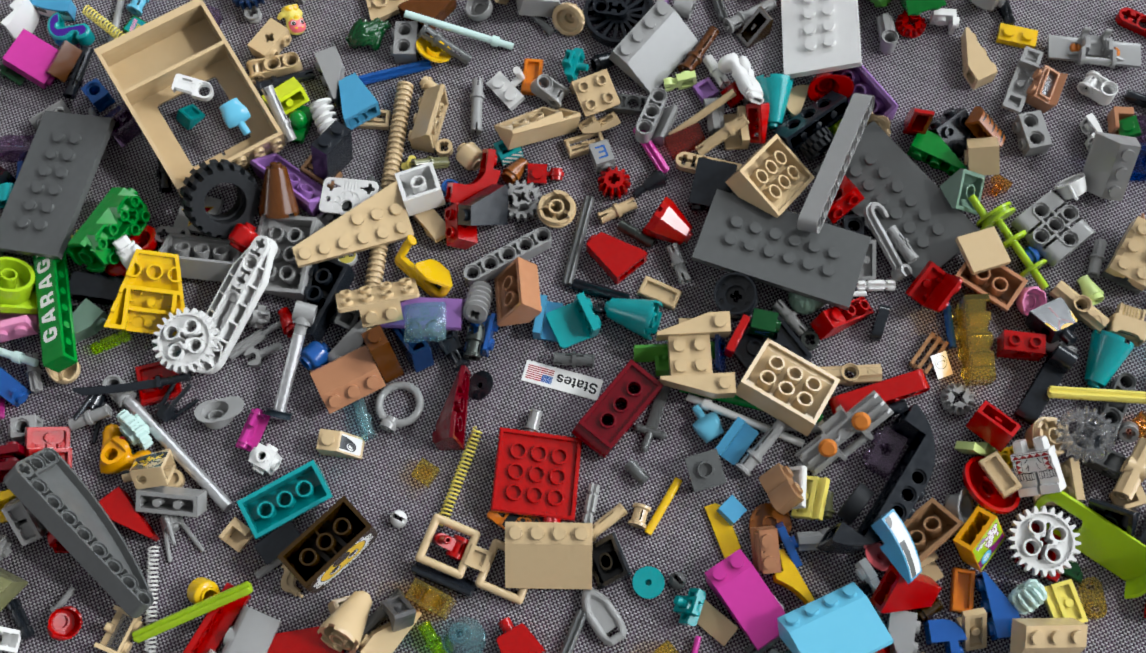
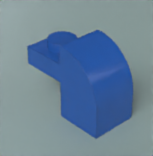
[923,619,967,653]

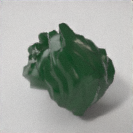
[345,17,391,51]

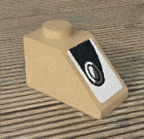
[316,429,365,460]

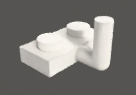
[486,66,525,111]

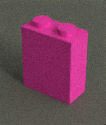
[2,29,58,89]

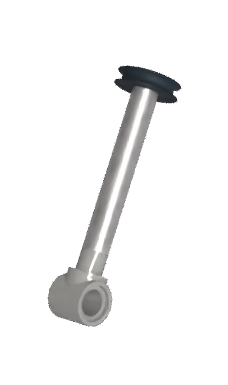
[262,300,318,421]

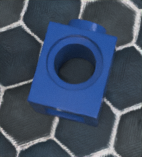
[80,78,115,112]

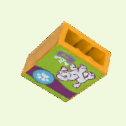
[953,506,1005,572]

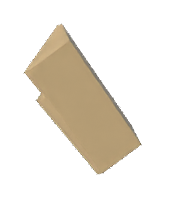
[494,106,581,150]

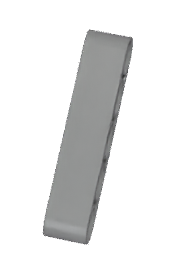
[463,227,552,287]

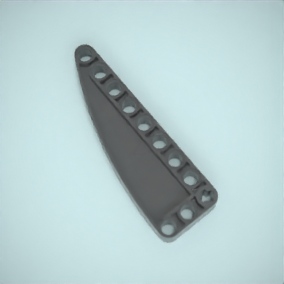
[3,447,154,618]

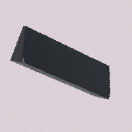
[411,562,477,598]

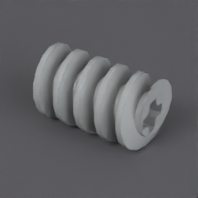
[463,281,493,324]

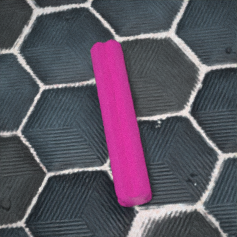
[633,127,670,174]

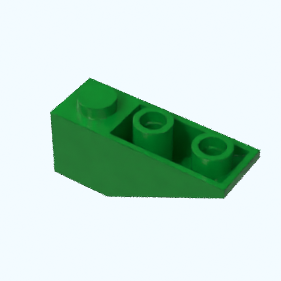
[907,130,967,176]

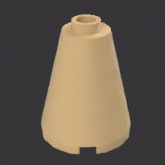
[317,591,372,653]

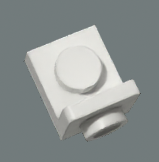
[929,8,960,35]

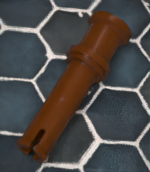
[678,26,719,72]

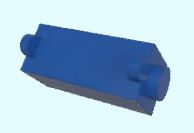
[0,366,31,407]

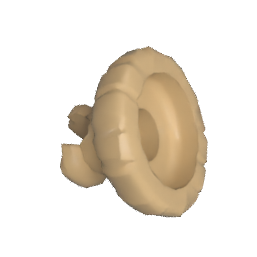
[552,2,585,36]

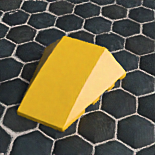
[104,249,185,337]

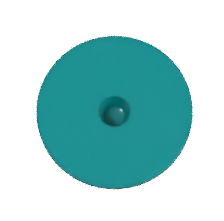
[632,566,665,599]

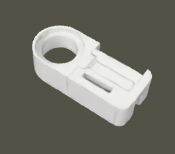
[171,73,214,102]

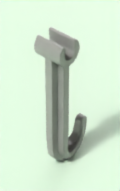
[864,202,912,282]

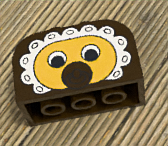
[277,496,378,593]

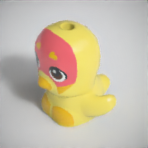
[277,4,306,36]

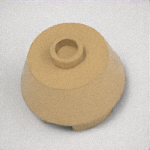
[537,190,576,229]
[1025,417,1070,457]

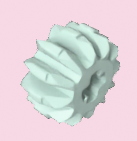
[1008,579,1048,615]

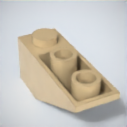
[961,27,998,90]

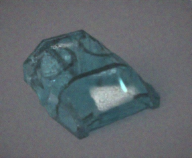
[404,302,447,343]

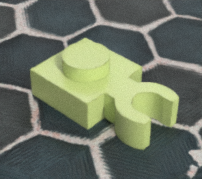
[663,70,697,92]

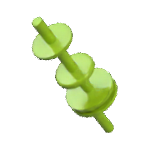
[968,194,1049,290]

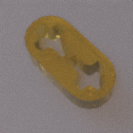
[1079,577,1107,620]

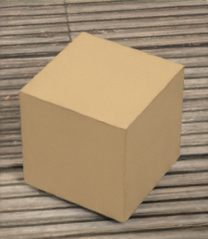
[964,137,1000,175]

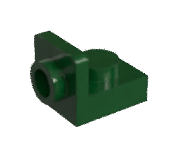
[0,63,27,87]

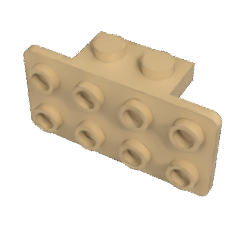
[335,277,420,328]

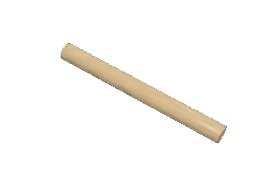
[668,89,736,139]

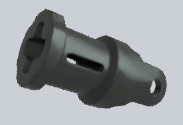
[463,323,485,361]

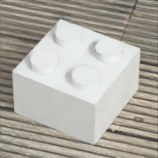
[395,162,446,216]

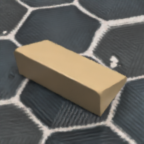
[697,600,738,646]

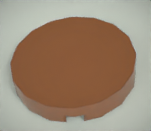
[749,503,792,543]

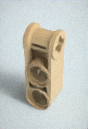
[246,52,303,84]

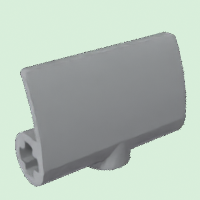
[221,605,281,653]

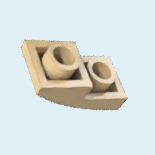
[412,209,446,243]

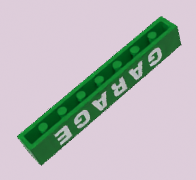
[33,250,78,373]

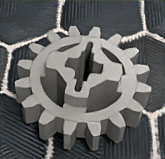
[508,180,542,222]

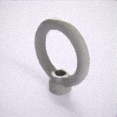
[375,381,424,433]

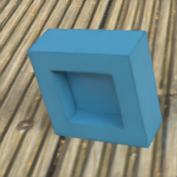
[716,495,747,526]

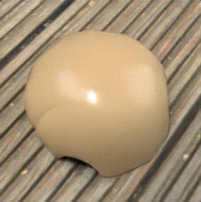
[45,362,81,384]

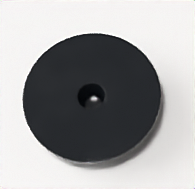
[468,371,493,400]

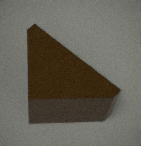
[736,6,773,48]

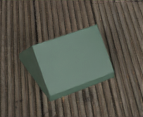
[939,168,985,215]

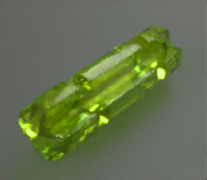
[90,331,131,355]

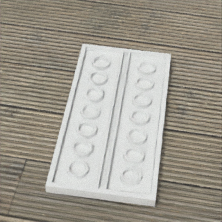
[781,0,862,79]

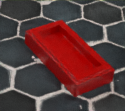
[724,314,750,358]

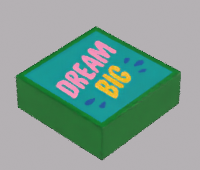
[123,15,147,33]

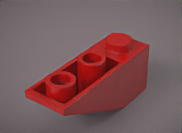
[810,297,874,340]

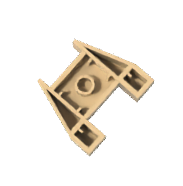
[656,311,736,399]

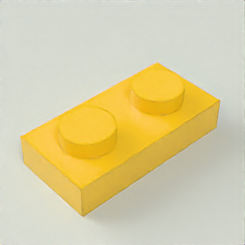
[996,23,1038,49]

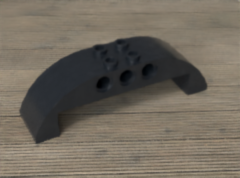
[816,403,936,554]

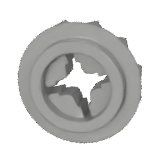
[940,383,975,415]

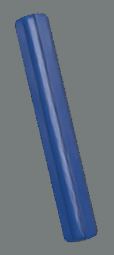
[358,59,432,85]

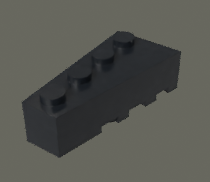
[303,259,356,342]

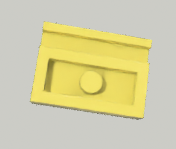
[791,476,830,521]
[1044,579,1088,623]

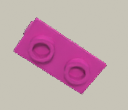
[235,408,271,452]

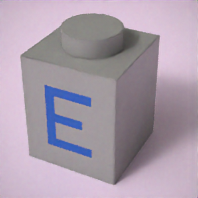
[589,139,615,173]

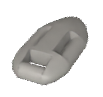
[581,589,627,646]

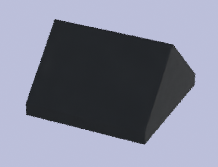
[1088,498,1140,536]
[592,532,631,589]

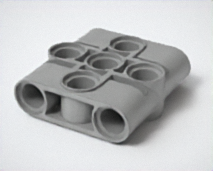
[1010,190,1095,267]

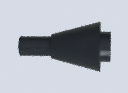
[632,169,667,198]

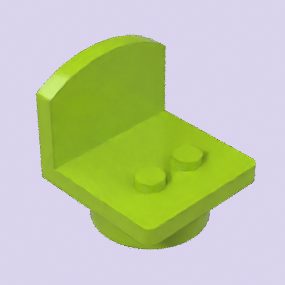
[0,257,38,314]

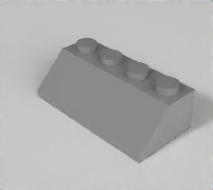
[158,233,244,282]

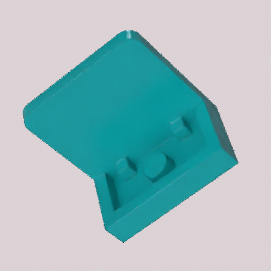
[546,292,602,349]

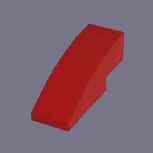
[903,108,935,135]

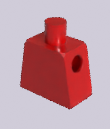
[496,617,546,653]

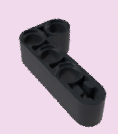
[1013,344,1079,426]

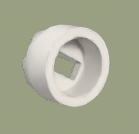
[390,510,407,528]

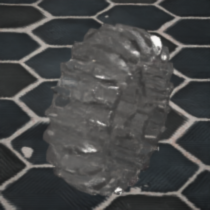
[1055,406,1117,464]

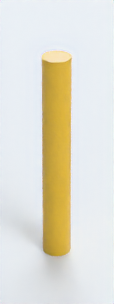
[644,477,682,536]

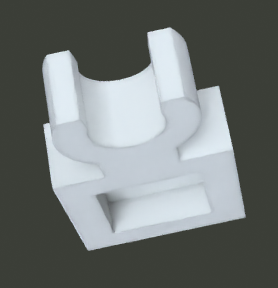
[855,557,881,592]

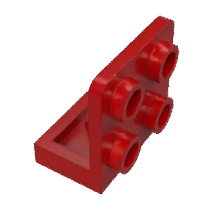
[905,261,963,313]

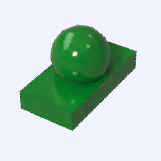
[289,105,313,144]

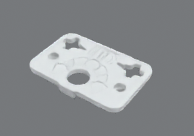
[319,177,379,216]

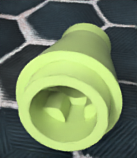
[1077,275,1105,306]

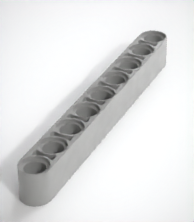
[797,93,875,234]

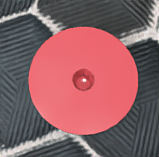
[865,543,892,572]

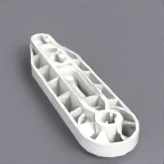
[195,235,278,375]

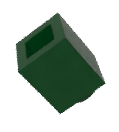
[749,308,781,339]

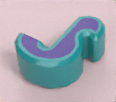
[47,12,95,47]

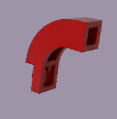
[445,148,501,203]

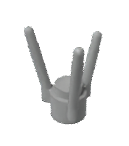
[160,514,205,563]

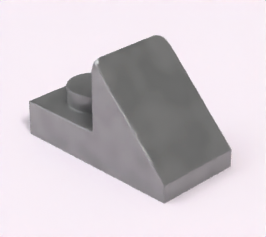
[381,594,416,632]

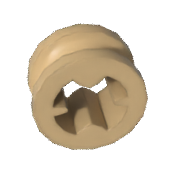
[435,138,453,157]

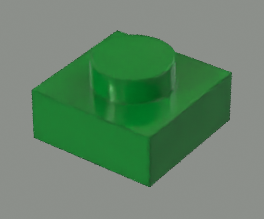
[1118,115,1142,137]

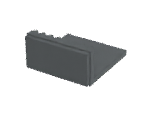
[684,448,726,493]

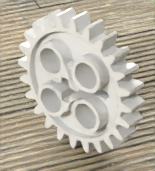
[152,307,220,374]
[1006,506,1081,578]

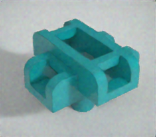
[561,48,589,83]
[673,588,706,626]

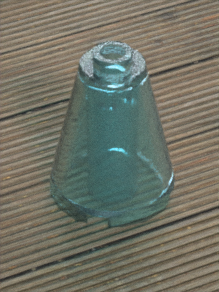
[443,617,486,653]

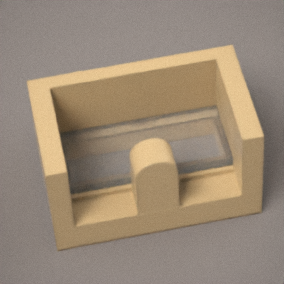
[94,605,143,653]

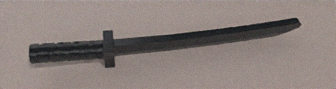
[72,372,191,396]

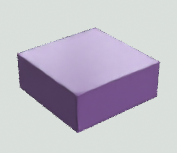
[692,77,719,104]

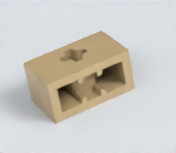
[247,18,292,59]

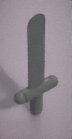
[634,386,671,453]

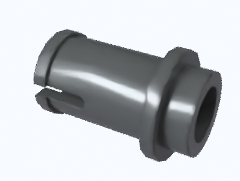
[624,459,650,486]

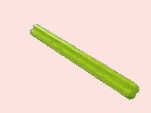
[132,581,253,643]

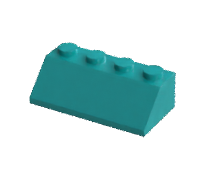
[237,460,333,540]

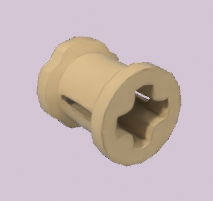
[628,503,652,529]

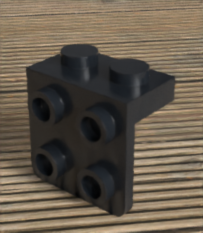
[928,107,976,159]

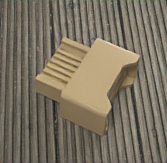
[1106,302,1146,347]

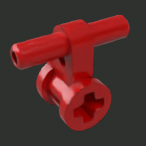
[431,533,469,562]

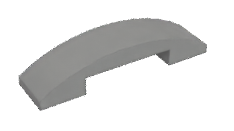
[1001,46,1044,114]

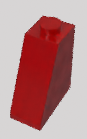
[586,232,648,285]
[870,564,942,614]

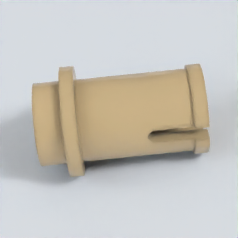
[420,76,438,90]

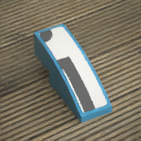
[29,0,77,21]
[871,509,922,584]

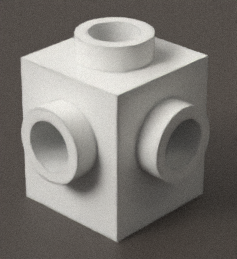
[248,443,283,476]

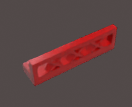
[183,582,251,653]

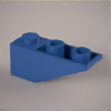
[975,572,1020,641]

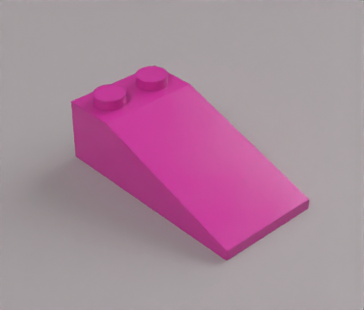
[704,549,786,651]

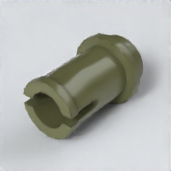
[823,491,835,519]

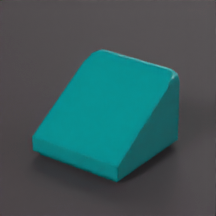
[176,104,205,130]

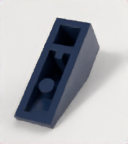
[390,328,435,373]

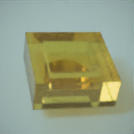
[411,458,440,488]

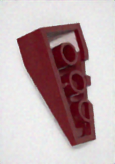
[432,365,471,450]

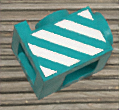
[493,140,524,166]

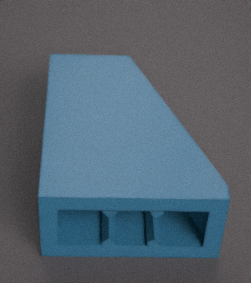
[338,73,381,130]

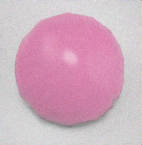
[1016,286,1047,316]

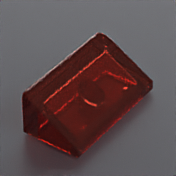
[664,123,706,160]

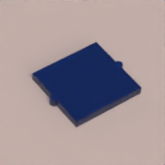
[715,334,725,373]

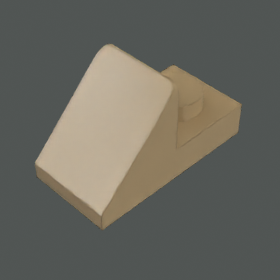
[956,607,987,652]

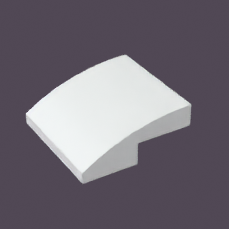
[0,0,40,41]

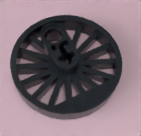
[584,0,654,48]

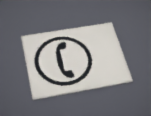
[930,351,953,380]

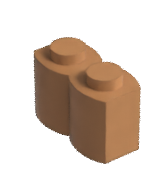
[759,463,804,515]

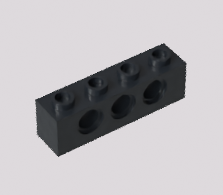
[773,90,849,153]

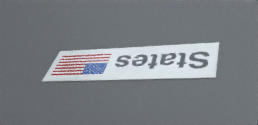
[521,360,603,401]

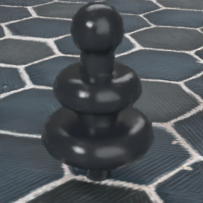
[592,303,606,330]

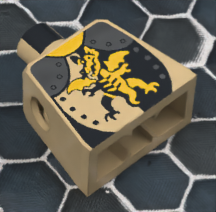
[121,448,177,489]

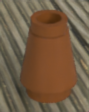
[501,157,528,185]

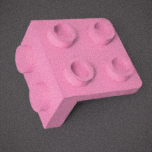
[0,313,39,343]

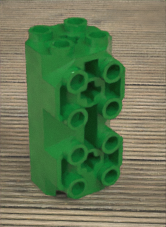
[66,187,150,272]

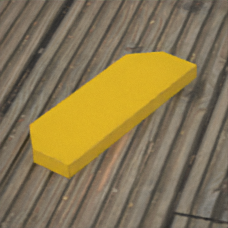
[704,503,741,559]

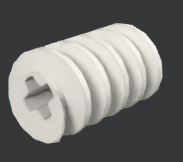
[309,98,339,136]

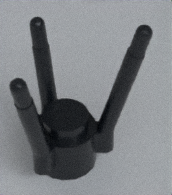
[155,383,199,423]
[66,394,106,444]

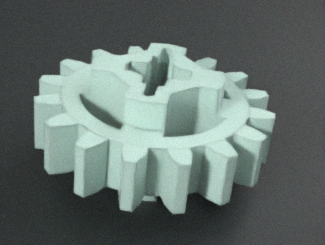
[116,409,154,450]

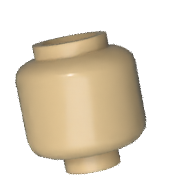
[456,142,482,171]

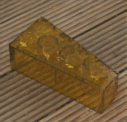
[952,294,996,386]

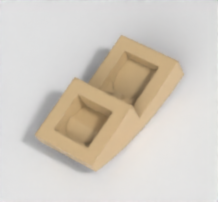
[578,111,621,133]

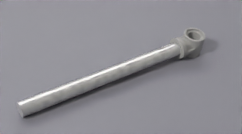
[102,375,234,512]

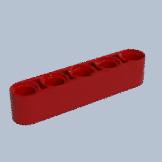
[828,369,930,415]

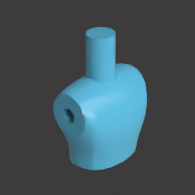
[219,98,251,136]
[692,404,725,444]

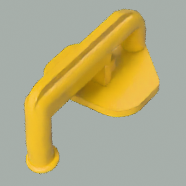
[394,235,453,298]

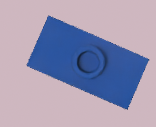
[775,522,803,568]

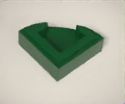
[1061,561,1083,584]

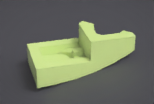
[954,441,997,456]

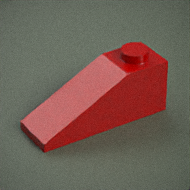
[98,486,160,542]

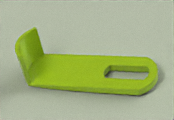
[1034,491,1146,599]

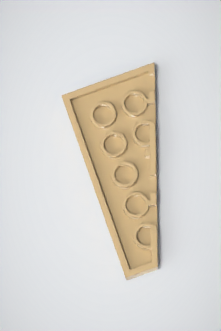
[292,180,414,268]

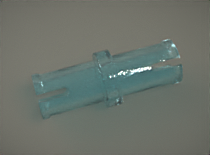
[352,398,376,441]

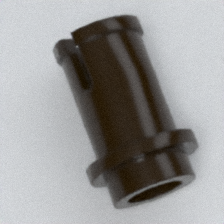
[914,598,944,623]

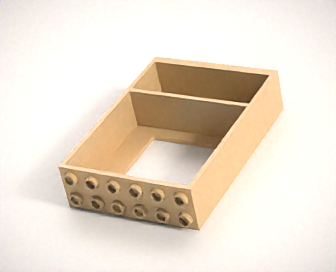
[94,0,286,198]

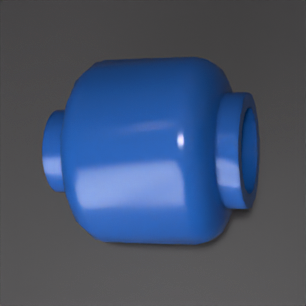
[299,341,331,370]

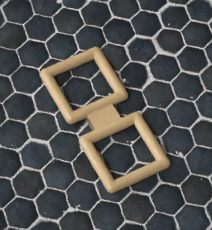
[415,514,528,604]

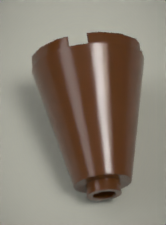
[258,162,299,219]

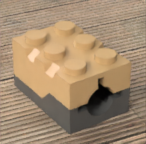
[1100,216,1146,294]

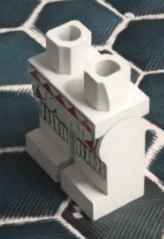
[1010,435,1067,498]

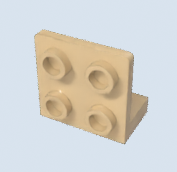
[569,68,620,117]
[1032,458,1085,506]

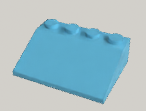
[777,582,894,653]

